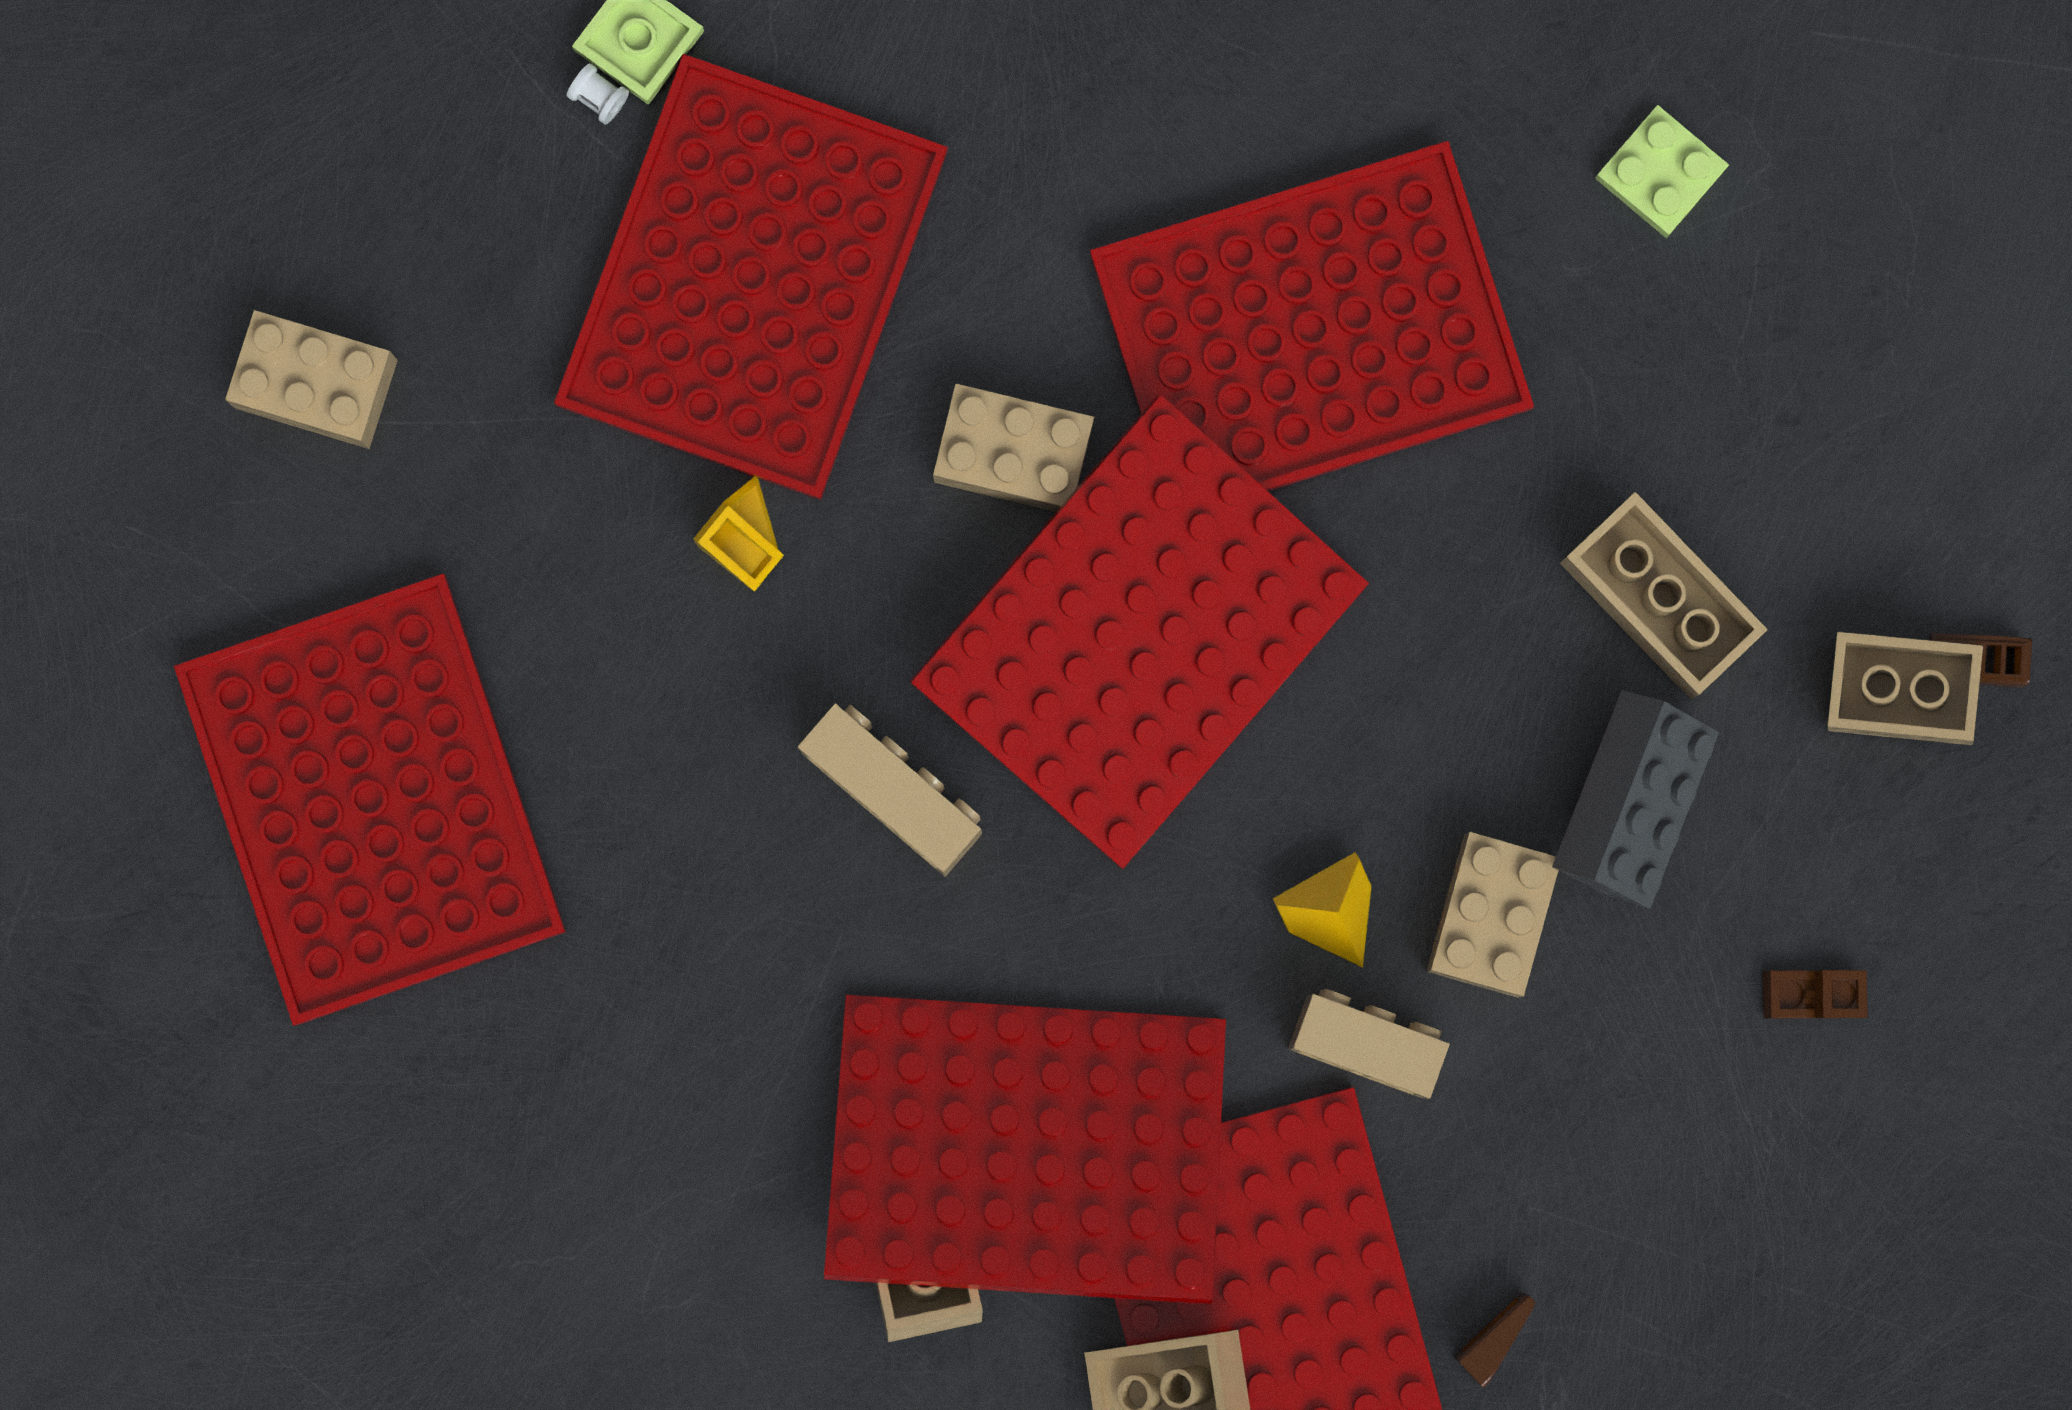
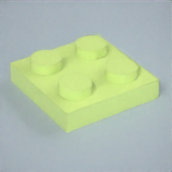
[572,0,704,105]
[1595,105,1729,239]

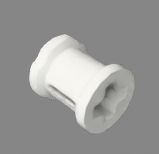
[566,63,629,125]

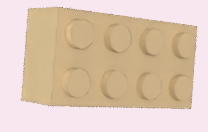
[1560,492,1768,700]
[798,703,982,877]

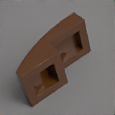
[1763,970,1868,1019]

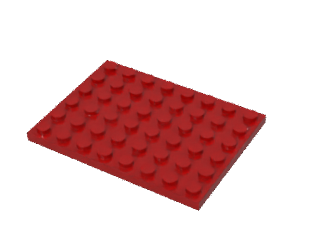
[554,54,948,500]
[1090,141,1534,491]
[909,395,1369,869]
[174,573,566,1026]
[824,995,1226,1304]
[1114,1087,1442,1410]

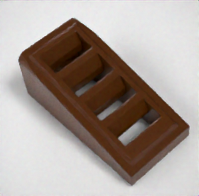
[1930,633,2032,688]
[1454,1293,1536,1388]

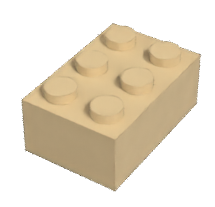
[225,310,398,449]
[933,384,1094,512]
[1828,632,1983,745]
[1426,832,1558,998]
[1288,988,1450,1099]

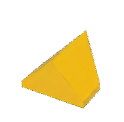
[693,477,784,592]
[1273,852,1372,968]

